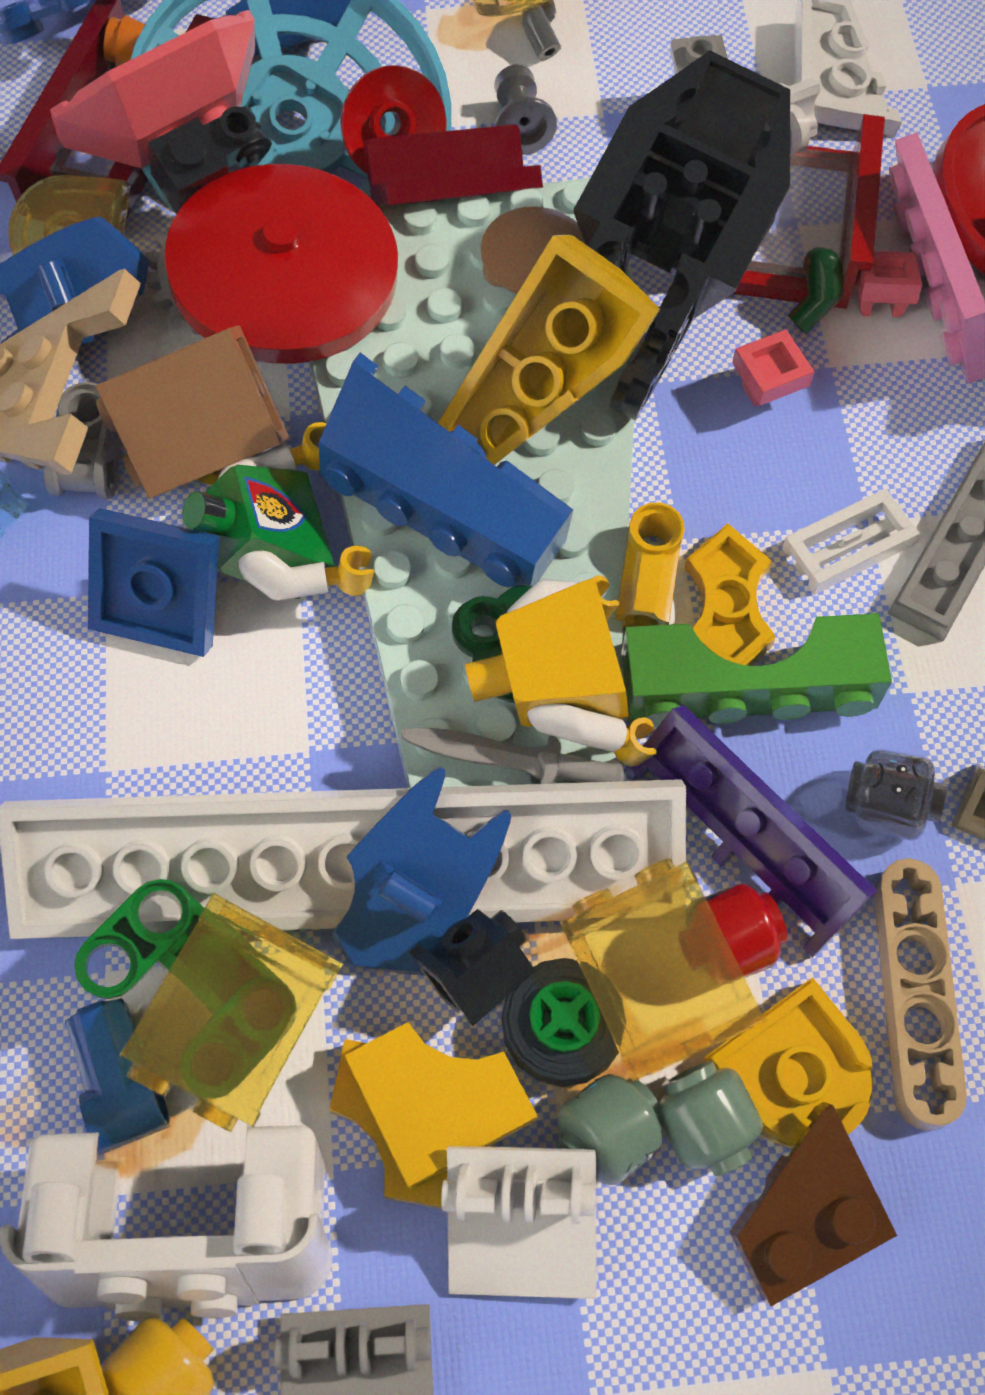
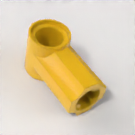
[615,502,685,628]

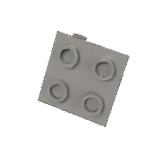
[274,1304,434,1395]

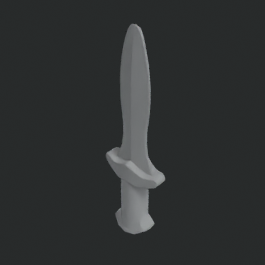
[401,728,625,784]

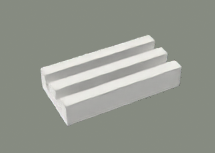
[782,488,920,595]

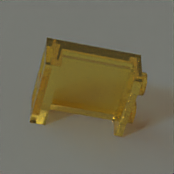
[560,858,768,1082]
[120,893,343,1133]

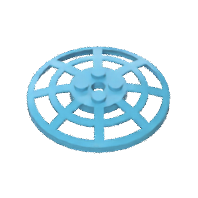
[131,0,452,214]

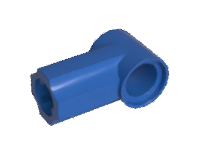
[65,998,171,1155]

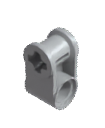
[44,382,122,499]

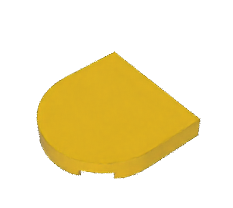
[702,977,873,1149]

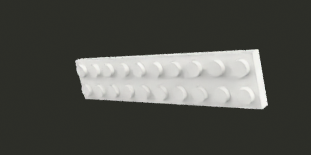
[0,779,686,939]

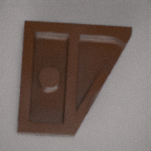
[729,1102,898,1307]

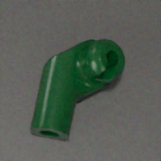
[787,247,844,335]

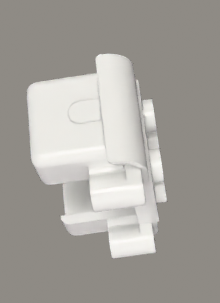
[0,1125,333,1321]

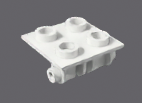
[442,1146,597,1299]

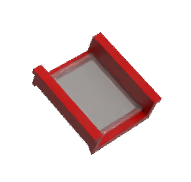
[733,114,885,309]

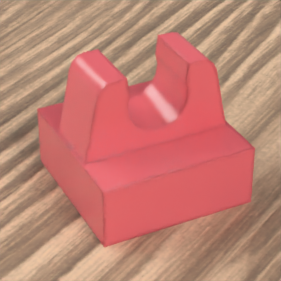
[856,251,922,318]
[732,329,815,406]

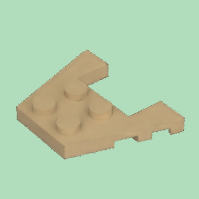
[0,269,141,475]

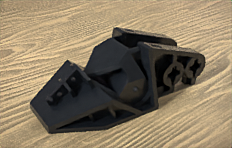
[573,50,790,421]

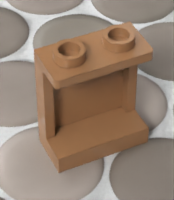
[95,325,289,499]

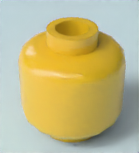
[101,1317,214,1395]

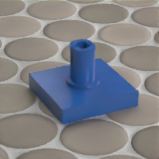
[88,508,219,657]

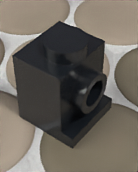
[409,909,535,1026]

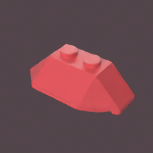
[50,10,255,168]

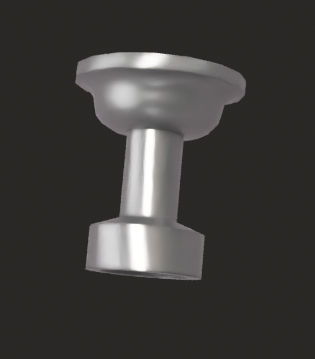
[494,64,557,155]

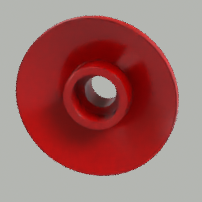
[340,65,447,174]

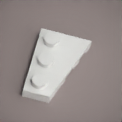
[795,0,902,138]

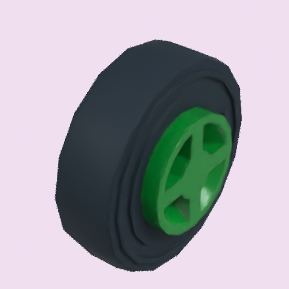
[501,958,627,1087]

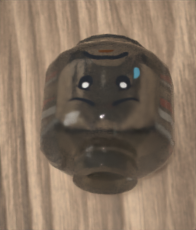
[845,749,948,841]

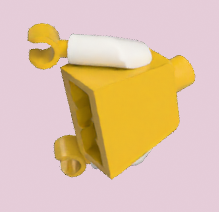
[465,575,656,767]

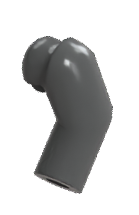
[521,0,561,60]

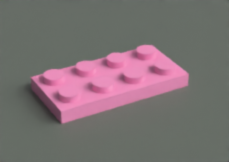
[889,132,985,383]

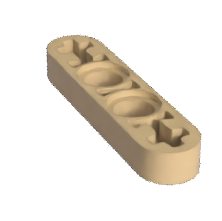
[874,858,967,1131]

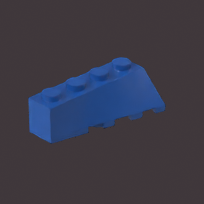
[319,352,574,587]

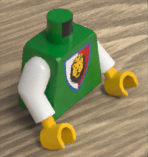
[182,422,374,600]

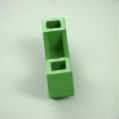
[621,613,892,727]

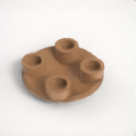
[481,207,585,294]

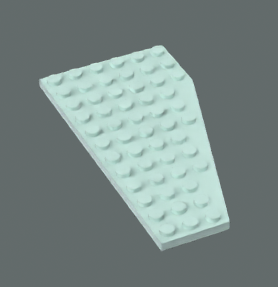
[309,177,639,788]

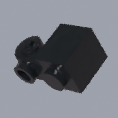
[148,106,272,214]

